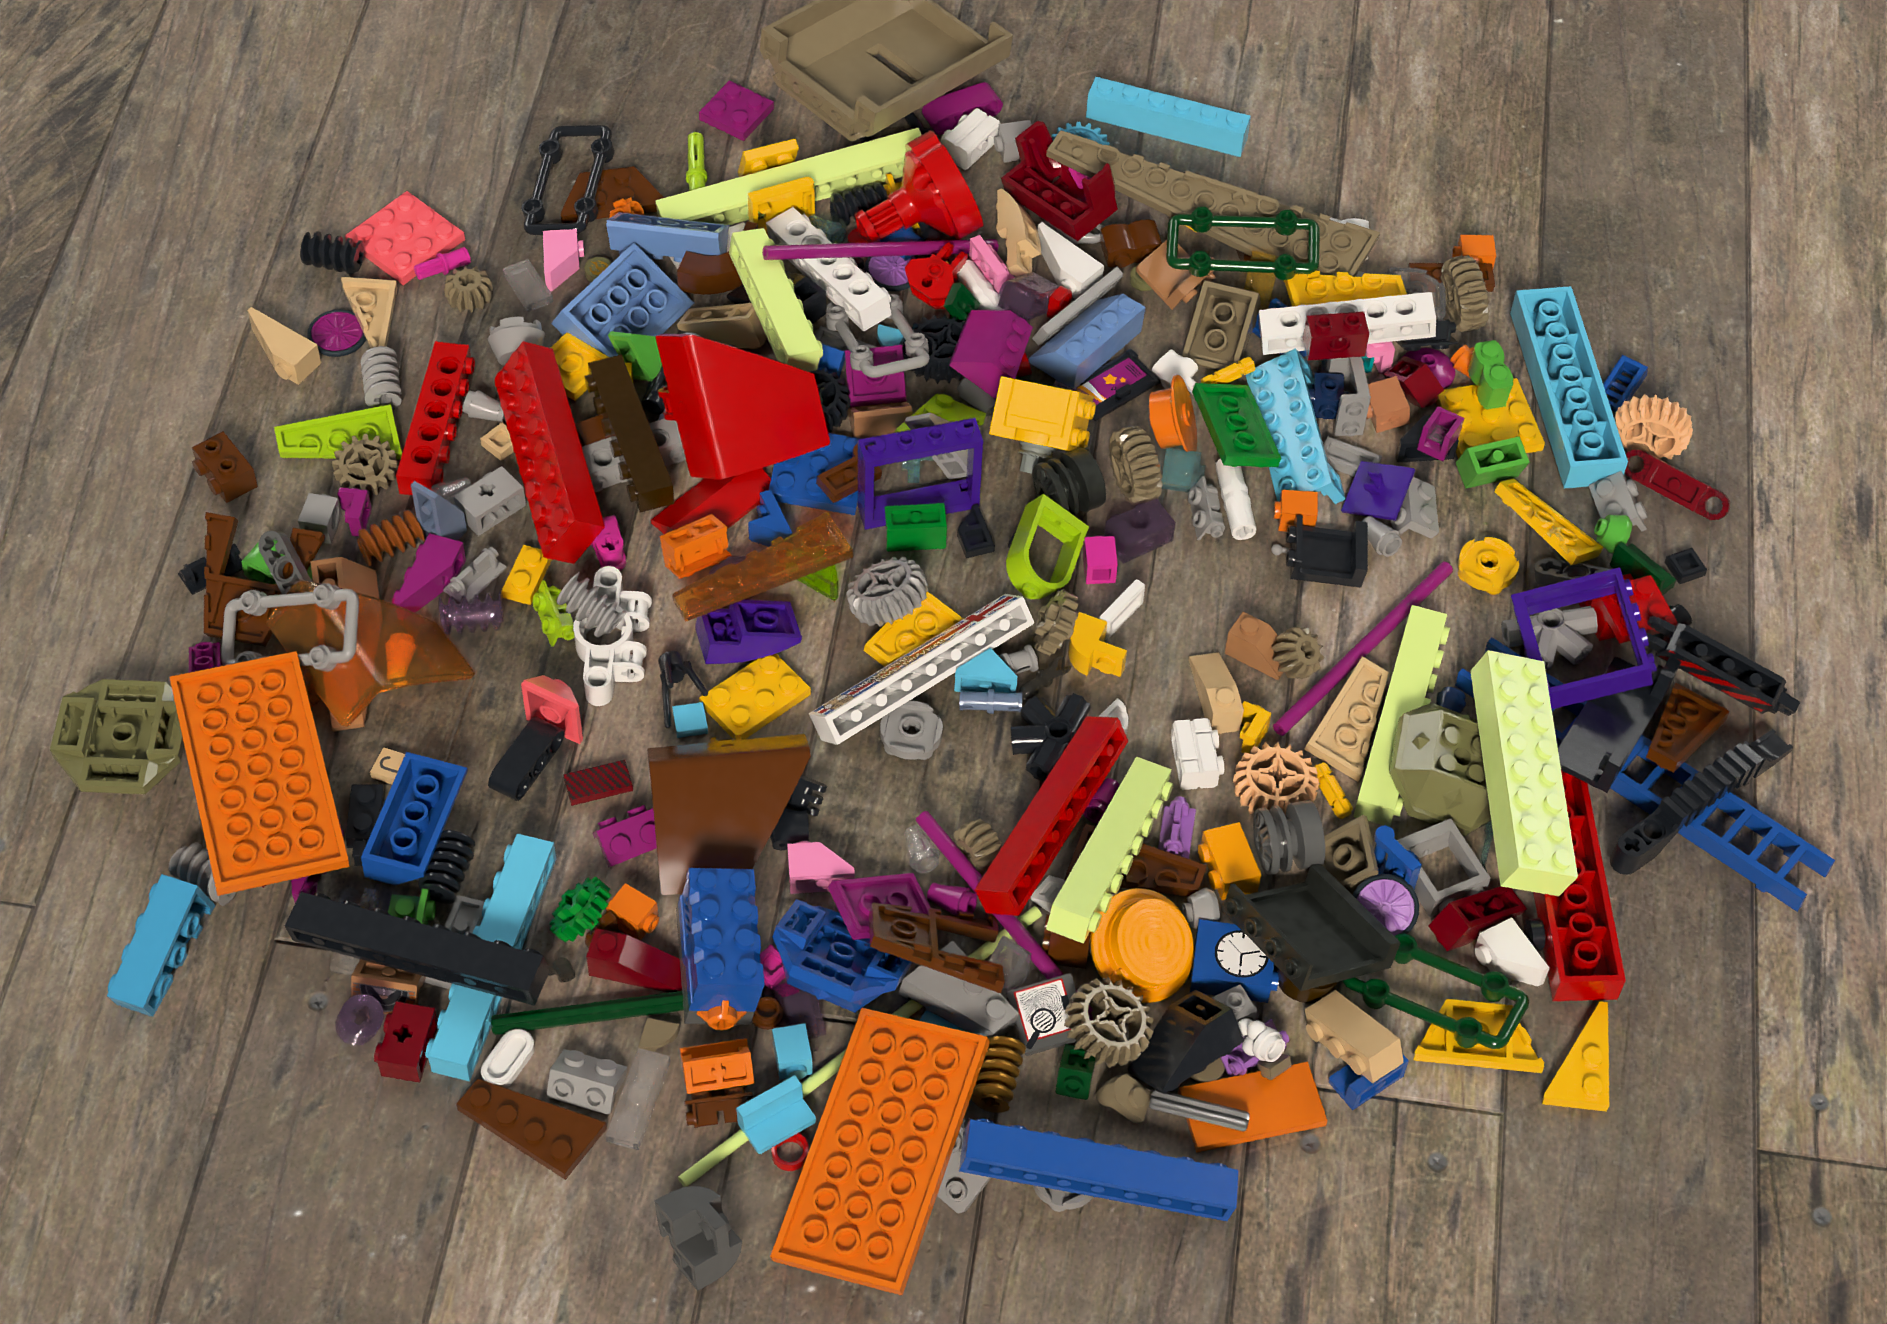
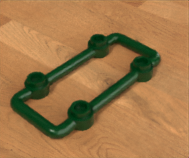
[1166,207,1320,280]
[1343,934,1529,1049]

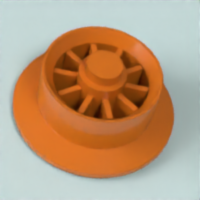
[1149,375,1197,456]

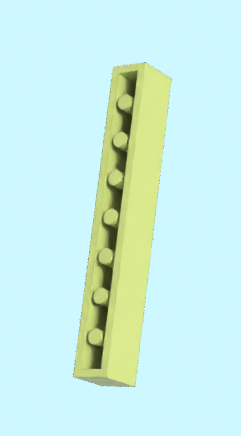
[1353,605,1450,827]
[1046,757,1173,944]

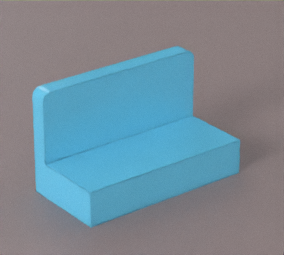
[736,1075,816,1154]

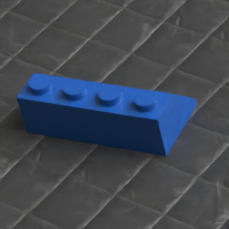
[361,752,468,885]

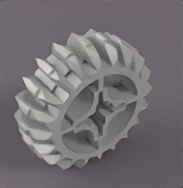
[846,557,929,627]

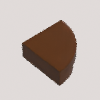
[585,911,618,948]

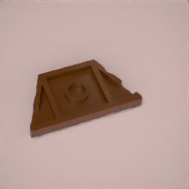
[561,166,664,223]

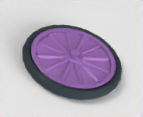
[864,255,919,291]
[1353,874,1419,936]

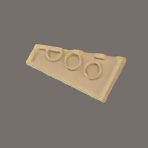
[1304,656,1389,782]

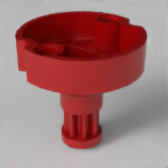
[854,130,984,243]

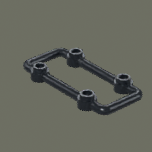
[521,125,614,235]

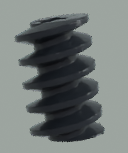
[830,182,888,228]
[300,231,364,274]
[418,830,475,904]

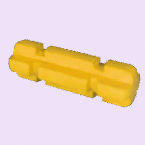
[1200,357,1256,384]
[1314,762,1353,819]

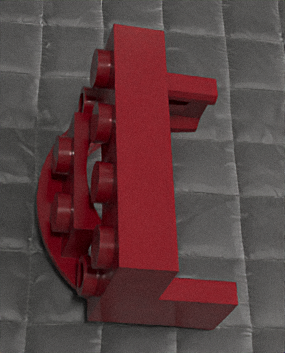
[1001,121,1118,241]

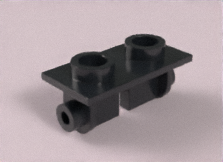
[1395,319,1458,351]
[178,543,243,595]

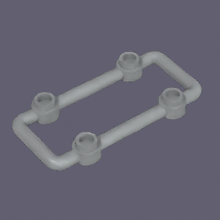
[826,294,930,378]
[221,583,359,672]

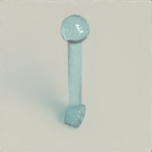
[1480,822,1493,872]

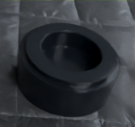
[1524,918,1545,951]

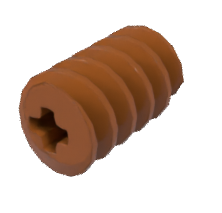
[357,510,425,567]

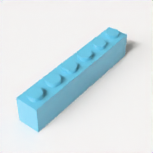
[1086,77,1251,157]

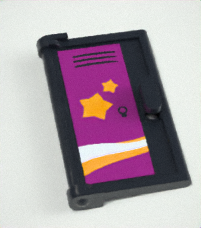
[1063,349,1160,421]

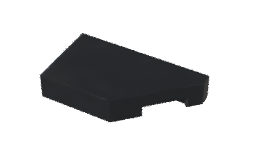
[957,504,995,559]

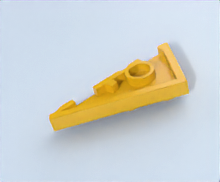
[1542,1001,1609,1112]

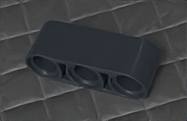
[488,716,565,801]

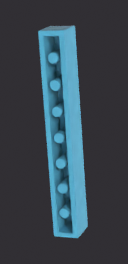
[425,834,556,1082]

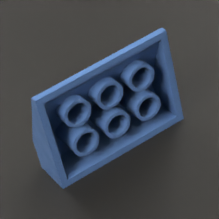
[551,243,694,357]

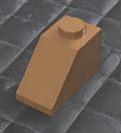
[1225,612,1284,680]

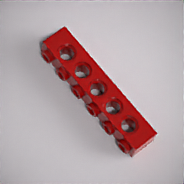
[396,341,475,495]

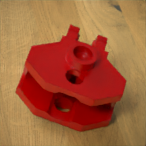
[905,242,968,309]

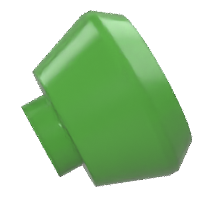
[1594,515,1632,553]

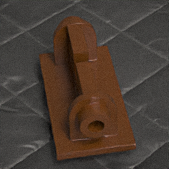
[684,1087,753,1128]

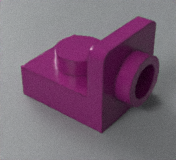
[337,488,372,536]

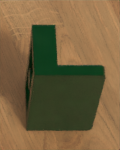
[1610,542,1676,595]

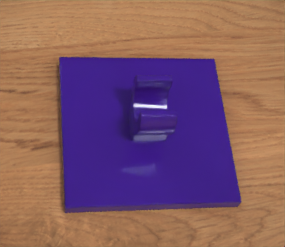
[1341,461,1415,521]

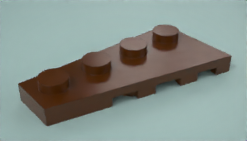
[1646,682,1730,773]
[1064,824,1207,896]

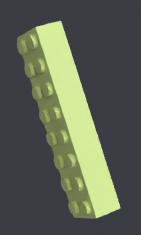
[1470,650,1578,896]

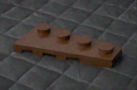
[456,1079,607,1180]

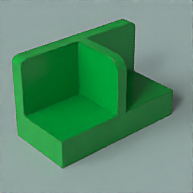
[884,503,947,552]

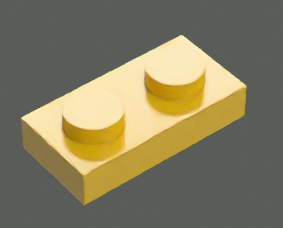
[501,545,552,605]

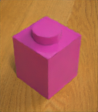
[1083,536,1118,584]

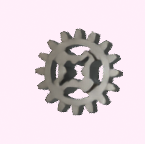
[332,434,398,495]
[1033,589,1079,656]

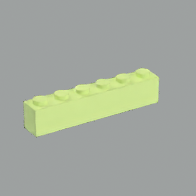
[729,228,823,372]

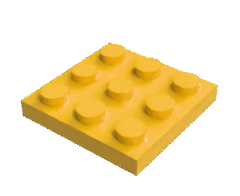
[1436,378,1545,459]

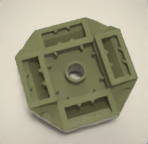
[50,679,184,794]
[1389,703,1491,836]

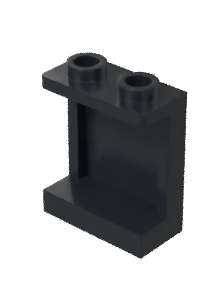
[1286,515,1368,588]

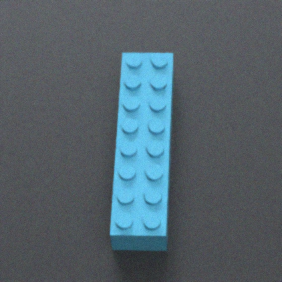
[1510,286,1628,489]

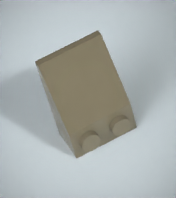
[1182,280,1261,370]

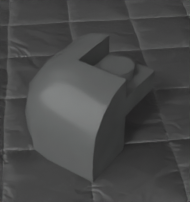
[654,1186,742,1291]

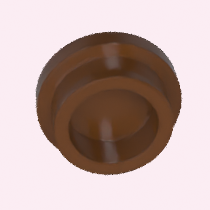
[752,997,784,1030]

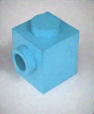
[772,1023,813,1080]

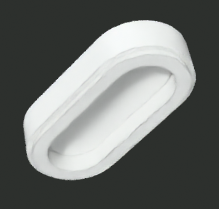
[481,1029,535,1088]

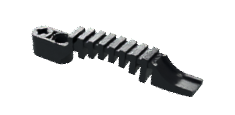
[1610,729,1793,875]

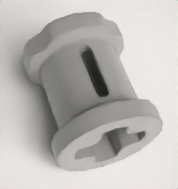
[1000,645,1039,674]

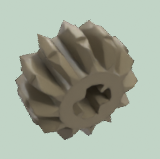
[444,266,493,313]
[1272,627,1324,679]
[953,819,1002,874]

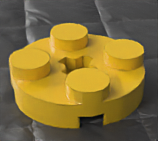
[1458,537,1519,595]

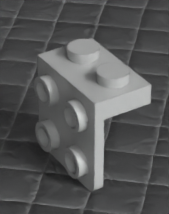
[937,1118,991,1213]

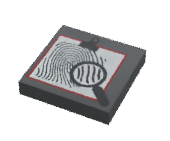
[1007,973,1077,1056]

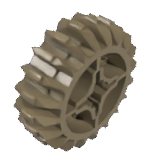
[1440,255,1490,332]
[1108,426,1163,505]
[1064,977,1154,1068]

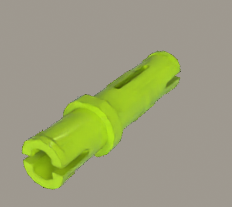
[686,132,708,191]

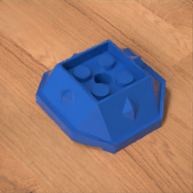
[772,899,913,1013]

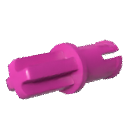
[414,247,471,280]

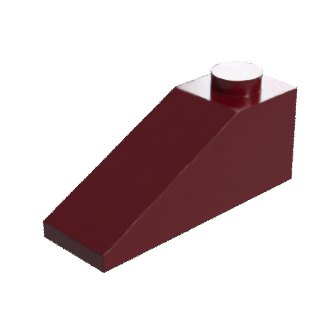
[1428,886,1527,951]
[586,928,682,993]

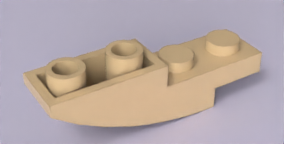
[996,188,1041,284]

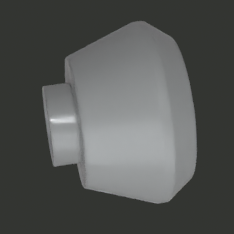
[1182,888,1220,929]

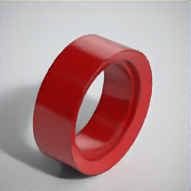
[771,1133,809,1171]

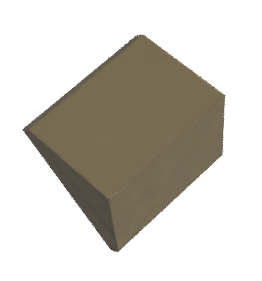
[1322,815,1379,895]

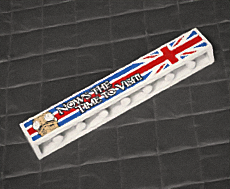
[809,594,1034,745]

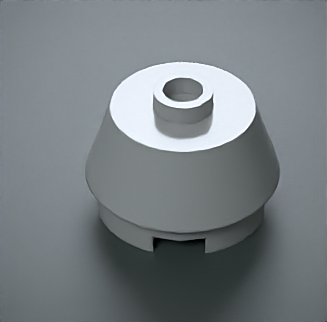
[488,317,545,366]

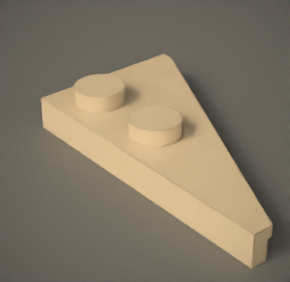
[341,277,397,348]

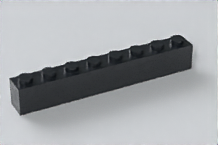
[284,892,550,1006]

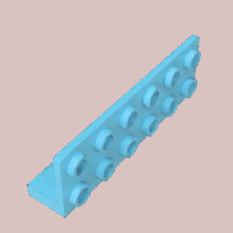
[1246,348,1346,504]

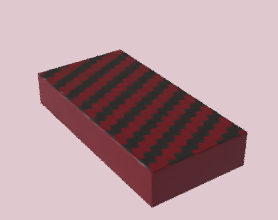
[563,760,633,806]

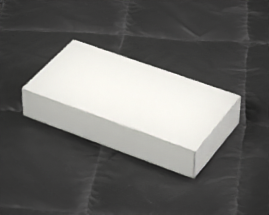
[1100,579,1145,640]

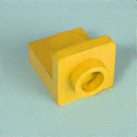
[1239,701,1271,754]

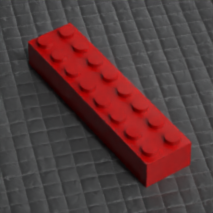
[494,341,605,564]
[1533,770,1626,1001]

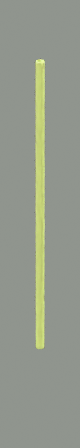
[678,906,1042,1187]

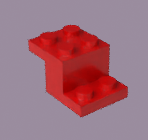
[1578,574,1678,644]

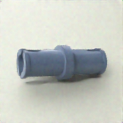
[959,689,1023,714]

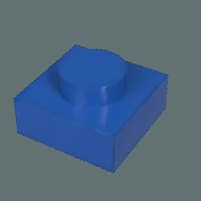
[817,343,845,379]

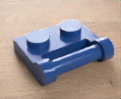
[1374,825,1422,890]

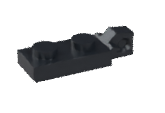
[345,784,385,866]

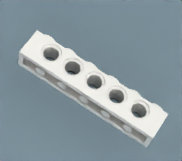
[766,207,892,331]
[1259,292,1436,355]

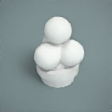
[1238,1018,1285,1062]

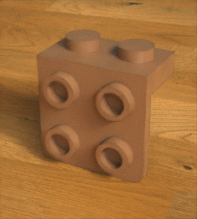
[1136,240,1216,310]

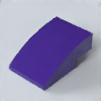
[695,599,802,664]

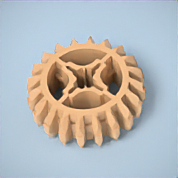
[1614,394,1693,460]
[1233,742,1319,816]

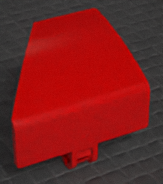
[655,334,830,479]

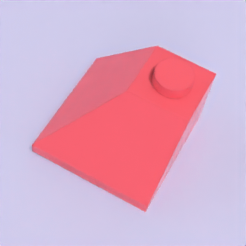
[521,675,583,744]

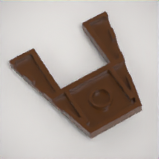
[204,512,325,647]
[869,903,1005,993]

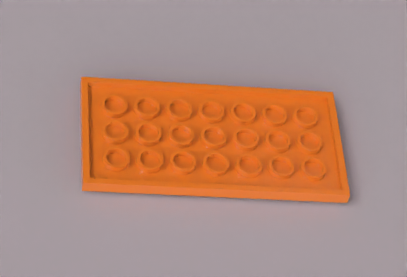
[169,651,349,896]
[770,1008,990,1296]

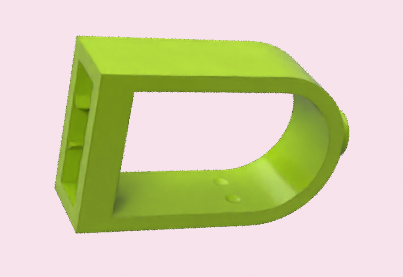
[1006,494,1089,599]

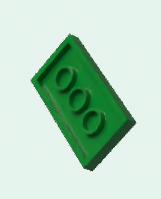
[1192,383,1281,468]

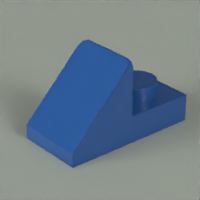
[748,489,793,553]

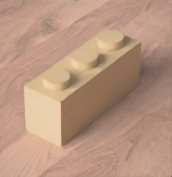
[1305,990,1404,1083]

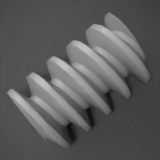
[360,346,402,410]
[556,572,627,637]
[168,842,237,906]

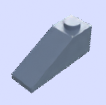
[411,481,467,541]

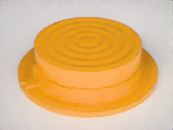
[1090,888,1194,1003]

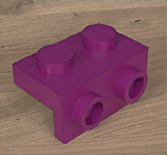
[592,805,657,867]

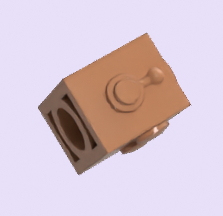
[1366,376,1410,433]

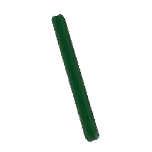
[491,991,684,1035]

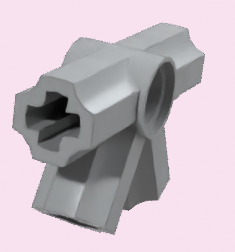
[1501,606,1598,669]

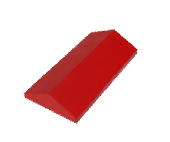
[651,468,771,534]

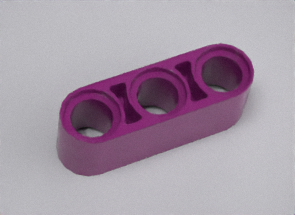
[922,82,1003,135]

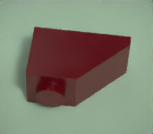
[1383,356,1444,408]

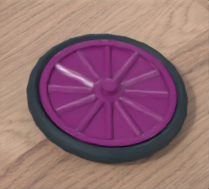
[307,309,366,357]

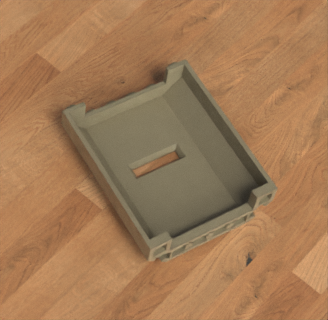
[760,0,1013,142]

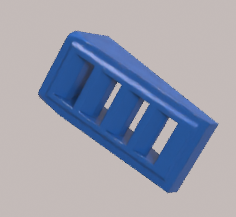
[1603,355,1648,412]

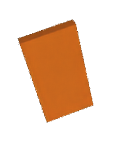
[1178,1062,1328,1153]

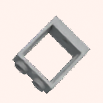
[1397,818,1491,917]

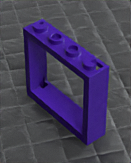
[858,418,983,530]
[1511,567,1657,709]

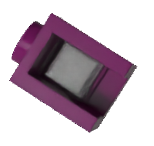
[1417,406,1464,462]

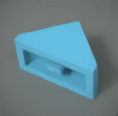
[954,648,1018,693]

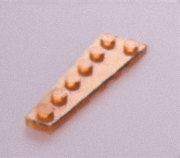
[672,512,853,622]

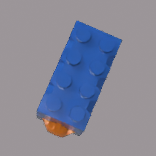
[676,868,765,1030]

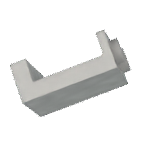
[1325,357,1371,436]

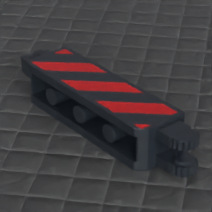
[1646,616,1800,716]

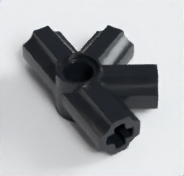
[1011,693,1091,782]

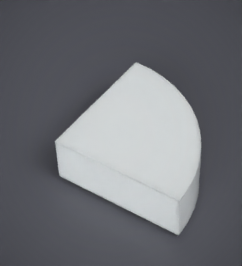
[1098,698,1129,734]

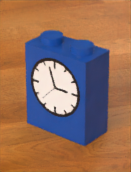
[1190,919,1279,1003]

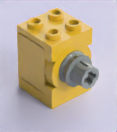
[989,376,1096,473]

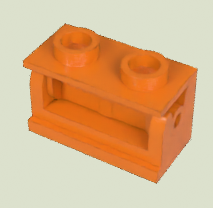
[660,514,732,579]
[680,1038,754,1094]

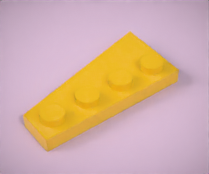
[1284,271,1407,307]
[1494,478,1604,565]

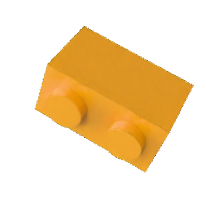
[1198,822,1261,901]

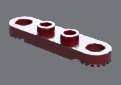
[1624,450,1730,520]

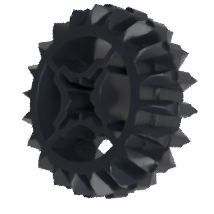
[903,314,965,385]
[810,367,851,433]

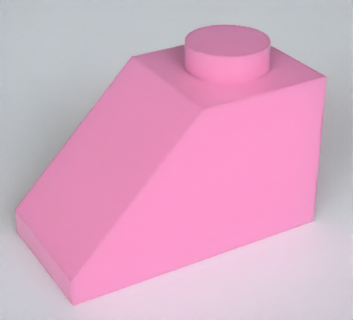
[543,229,584,292]
[787,841,855,894]

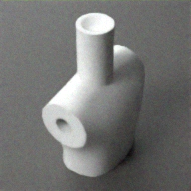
[1152,349,1198,394]

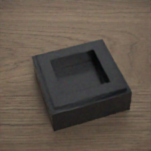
[1664,548,1707,585]

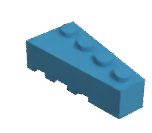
[107,874,216,1017]

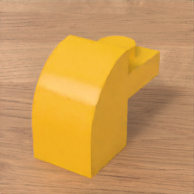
[1068,612,1127,677]

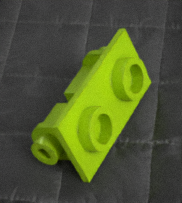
[533,580,574,647]

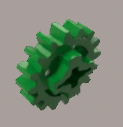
[549,876,611,943]

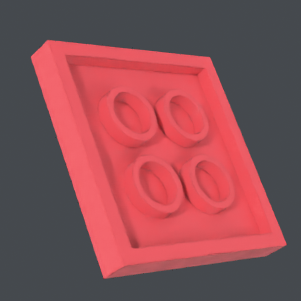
[345,191,465,286]

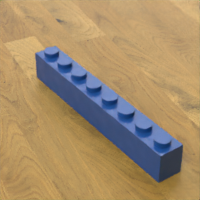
[959,1119,1238,1221]

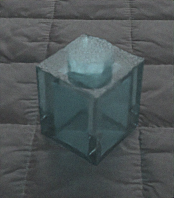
[1161,448,1206,492]

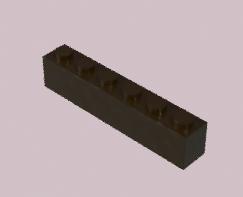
[585,354,674,513]

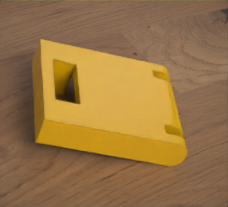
[748,177,815,237]

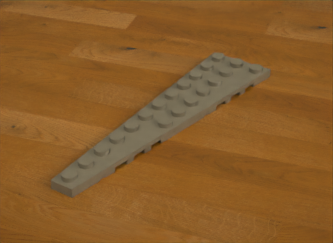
[1046,130,1380,279]

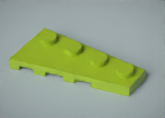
[274,404,402,460]

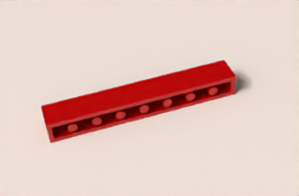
[975,716,1128,916]

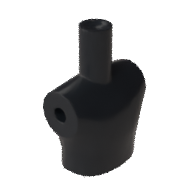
[770,808,809,851]

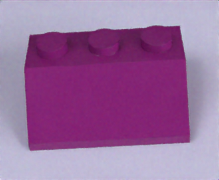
[949,310,1033,399]

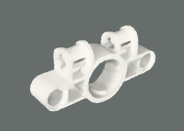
[573,566,652,706]

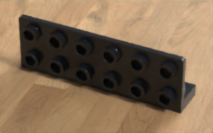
[1558,656,1682,793]

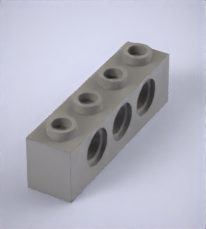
[582,418,686,492]

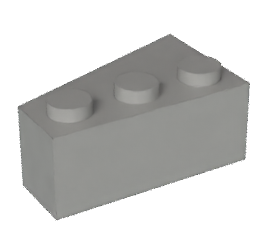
[898,941,1019,1038]

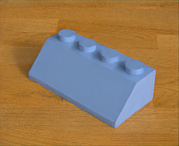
[606,212,729,262]
[1028,294,1146,390]

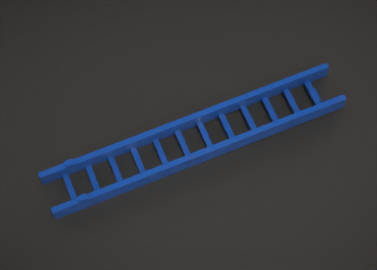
[1455,637,1835,912]

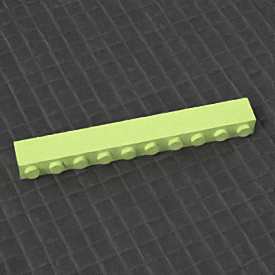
[655,128,922,225]

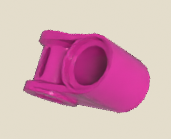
[591,514,627,571]

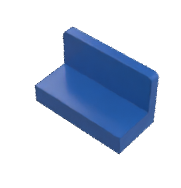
[1328,1053,1409,1110]

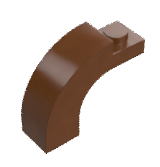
[677,221,758,295]

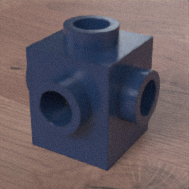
[1308,372,1349,419]

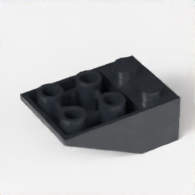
[727,270,826,324]
[1127,989,1244,1094]

